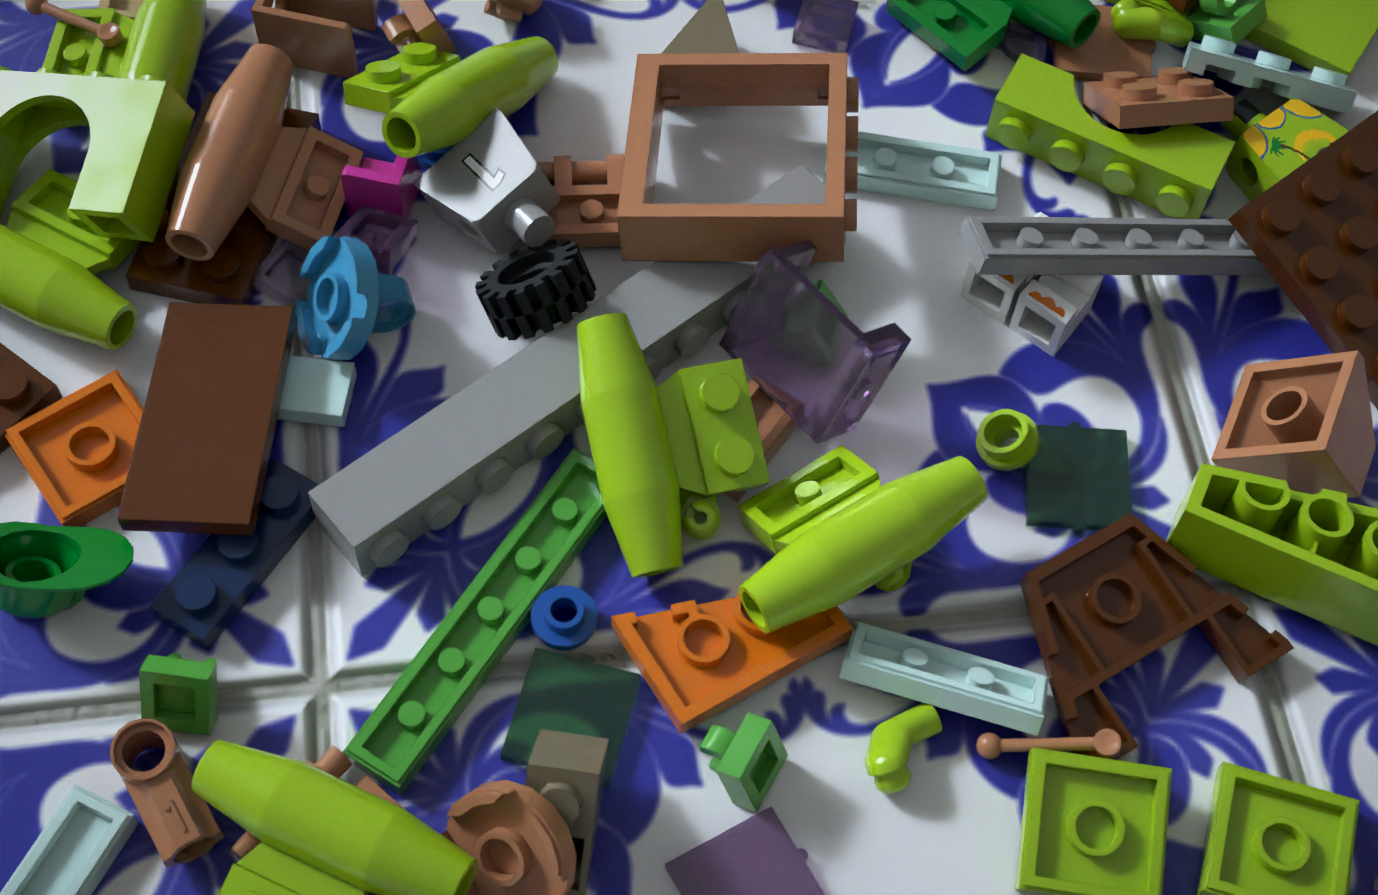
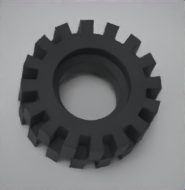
[475,238,597,340]

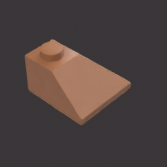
[1211,350,1376,498]

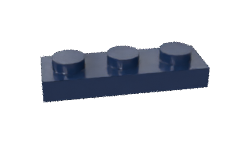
[150,458,319,650]

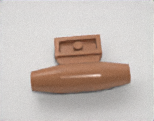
[165,44,364,261]

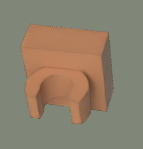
[381,0,457,53]

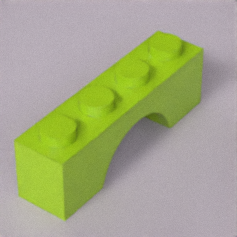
[985,53,1235,219]

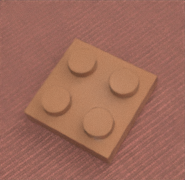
[1083,67,1234,129]

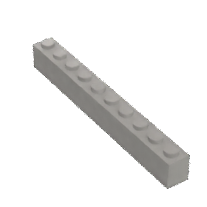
[308,164,846,577]

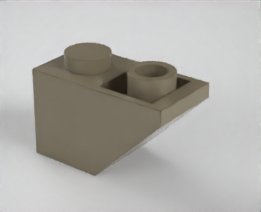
[525,729,609,895]

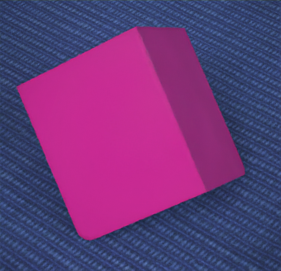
[341,155,421,228]

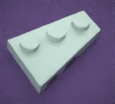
[1182,34,1358,114]

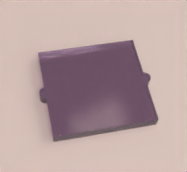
[665,806,825,895]

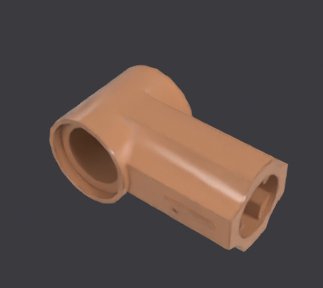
[109,718,224,868]

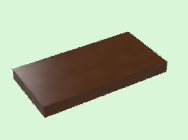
[117,302,297,536]

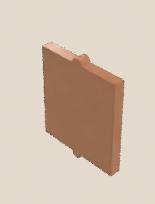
[1048,5,1156,81]

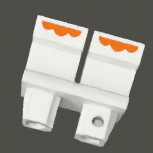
[960,212,1104,357]

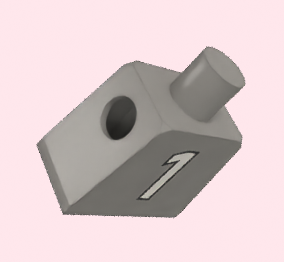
[413,108,560,254]

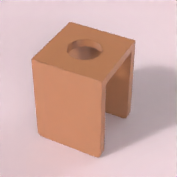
[251,0,378,78]

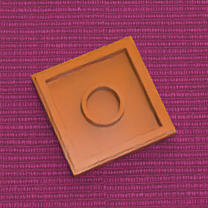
[4,369,144,527]

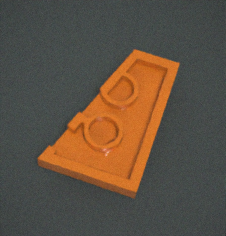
[611,593,853,735]

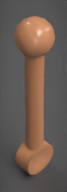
[25,0,123,47]
[976,728,1122,759]

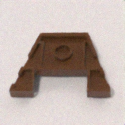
[1019,512,1294,760]

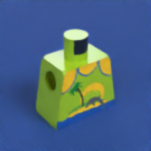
[1222,99,1349,202]

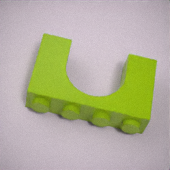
[0,66,196,242]

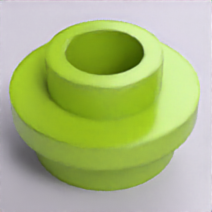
[976,409,1040,471]

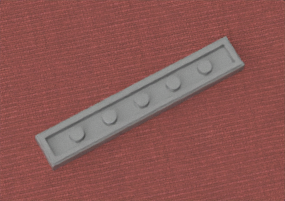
[959,216,1271,275]

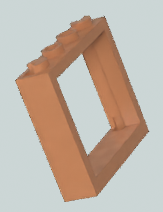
[617,53,859,262]

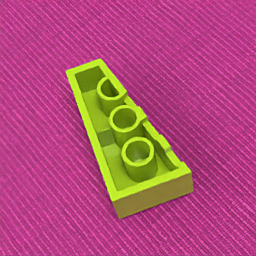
[1166,463,1378,646]

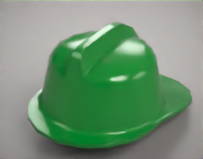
[0,521,134,619]

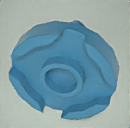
[295,236,416,361]

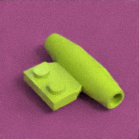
[42,0,207,102]
[343,36,559,158]
[0,169,141,350]
[577,313,770,578]
[737,445,987,634]
[192,740,478,895]

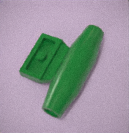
[886,0,1101,72]

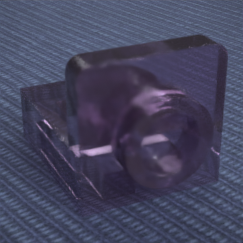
[334,205,418,275]

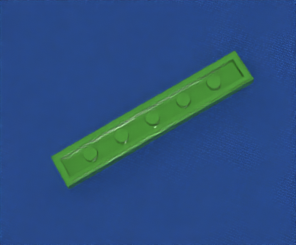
[343,448,607,796]

